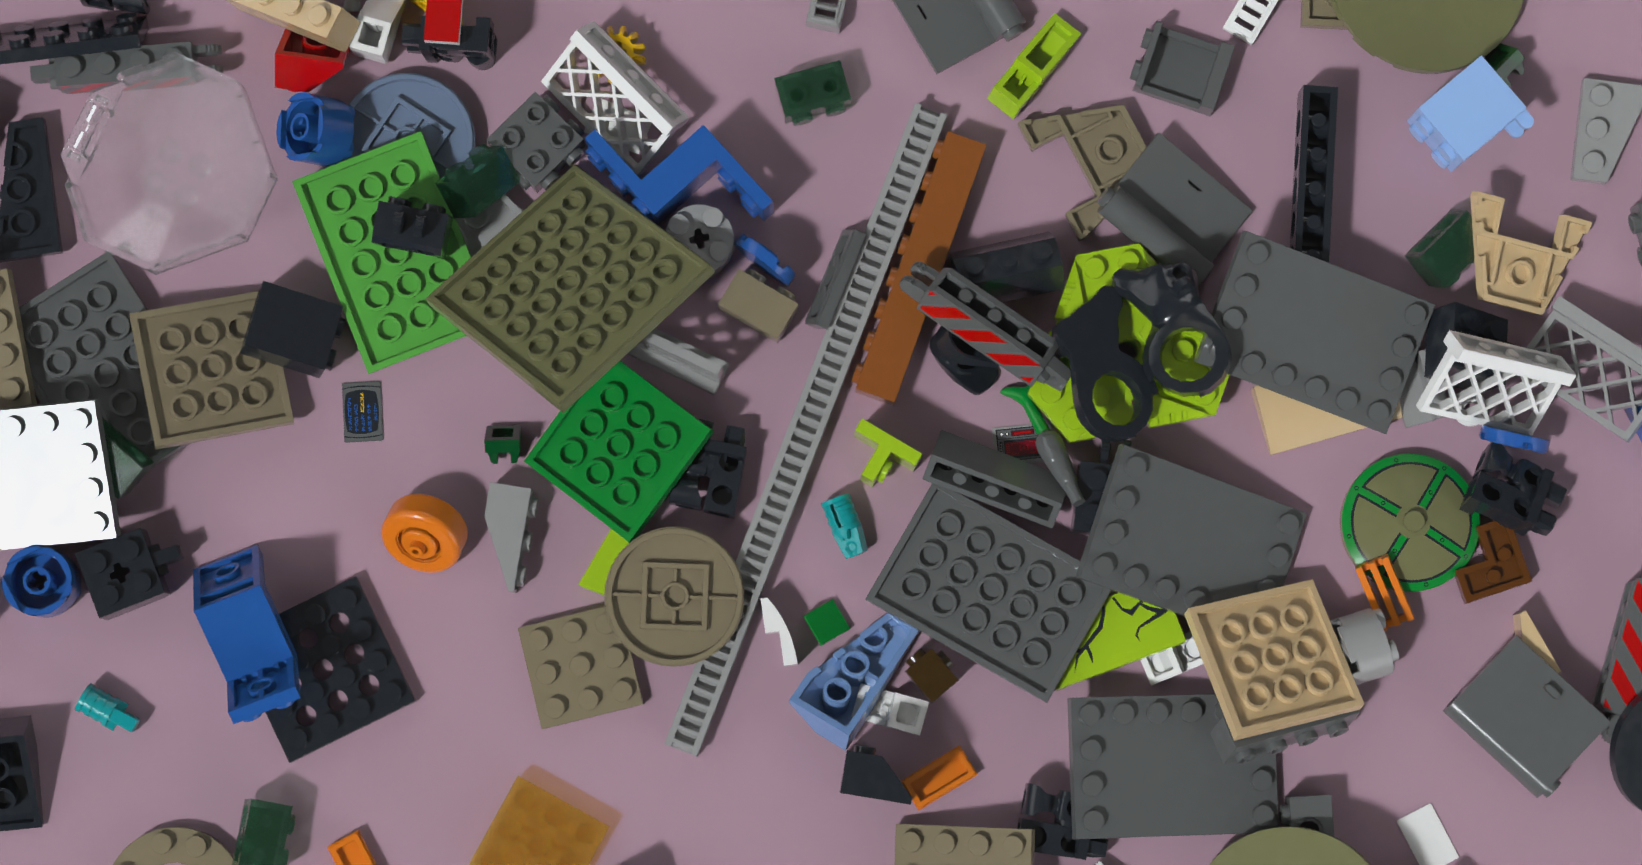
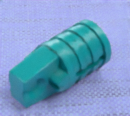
[821,493,868,559]
[75,683,141,732]

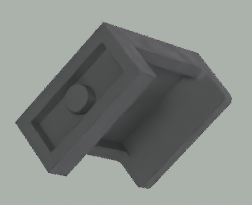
[1130,21,1235,116]

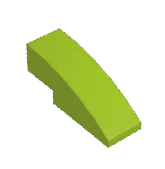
[987,13,1081,120]

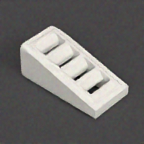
[1222,0,1278,46]

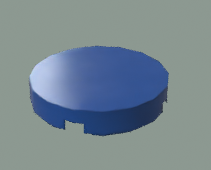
[734,234,795,286]
[1479,425,1550,454]

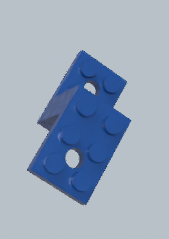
[585,125,774,225]
[193,544,301,724]

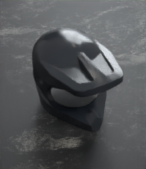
[929,326,999,395]

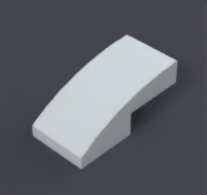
[760,598,798,667]
[1140,631,1204,686]
[852,683,929,736]

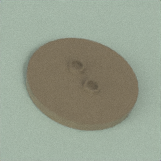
[604,527,744,667]

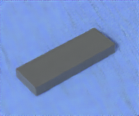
[805,229,866,329]

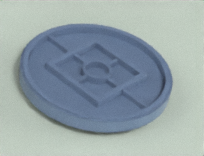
[341,73,476,196]

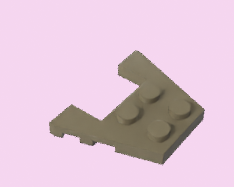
[1017,105,1146,242]

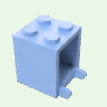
[1407,55,1534,172]

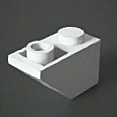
[349,0,406,64]

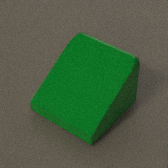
[803,599,850,646]

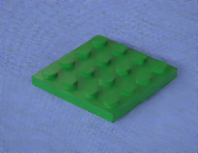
[524,360,714,543]

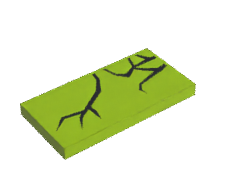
[1055,593,1187,691]

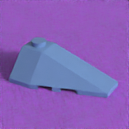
[789,613,920,751]

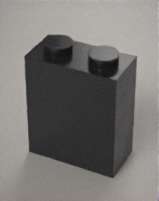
[240,281,346,378]

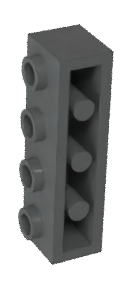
[922,430,1066,528]
[1210,710,1360,764]

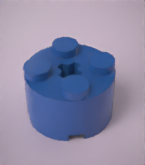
[276,92,355,167]
[2,546,81,618]

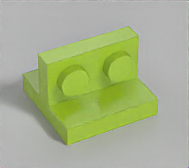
[854,418,922,487]

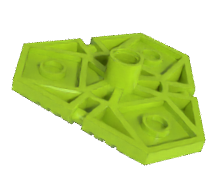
[1027,243,1229,443]

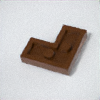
[1455,521,1532,604]

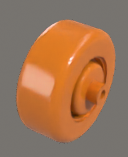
[381,494,468,573]

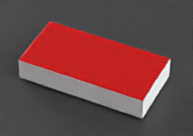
[424,0,463,45]

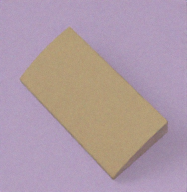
[1251,386,1403,455]

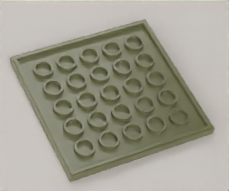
[426,164,715,413]

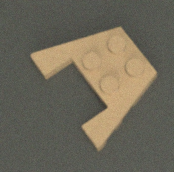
[1470,191,1592,315]

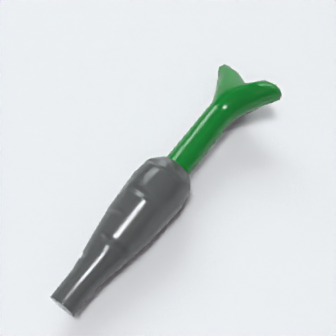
[1000,385,1085,507]

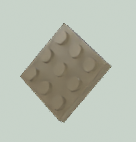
[518,607,644,729]

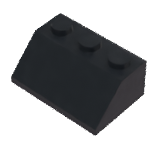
[949,232,1065,302]
[840,745,912,805]

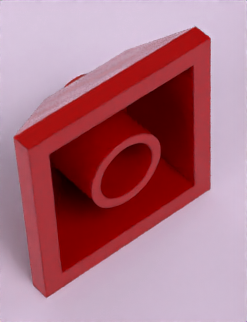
[275,29,350,92]

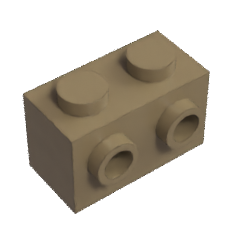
[718,269,799,344]

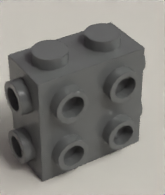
[486,92,586,193]

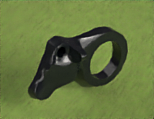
[1111,262,1232,398]
[1052,286,1159,442]

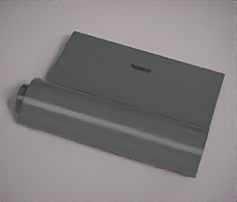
[892,0,1026,75]
[1097,133,1253,286]
[1443,635,1611,798]

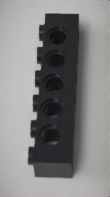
[1290,85,1338,263]

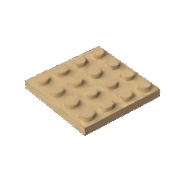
[1184,579,1364,741]

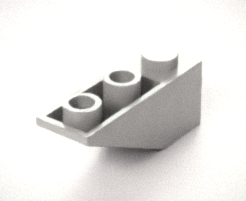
[484,482,539,593]

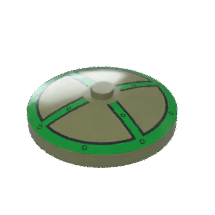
[1340,454,1480,592]

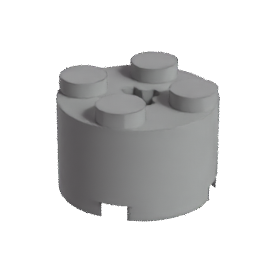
[666,204,735,277]
[1330,608,1399,685]

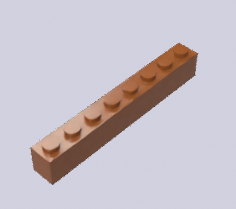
[851,131,987,406]

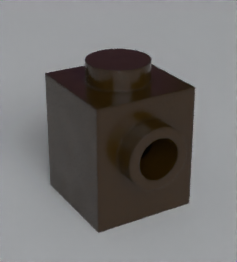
[905,648,959,703]

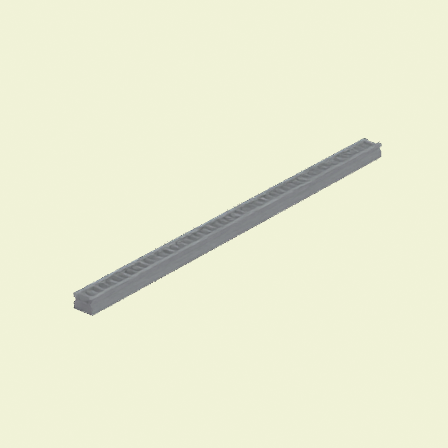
[664,102,947,757]

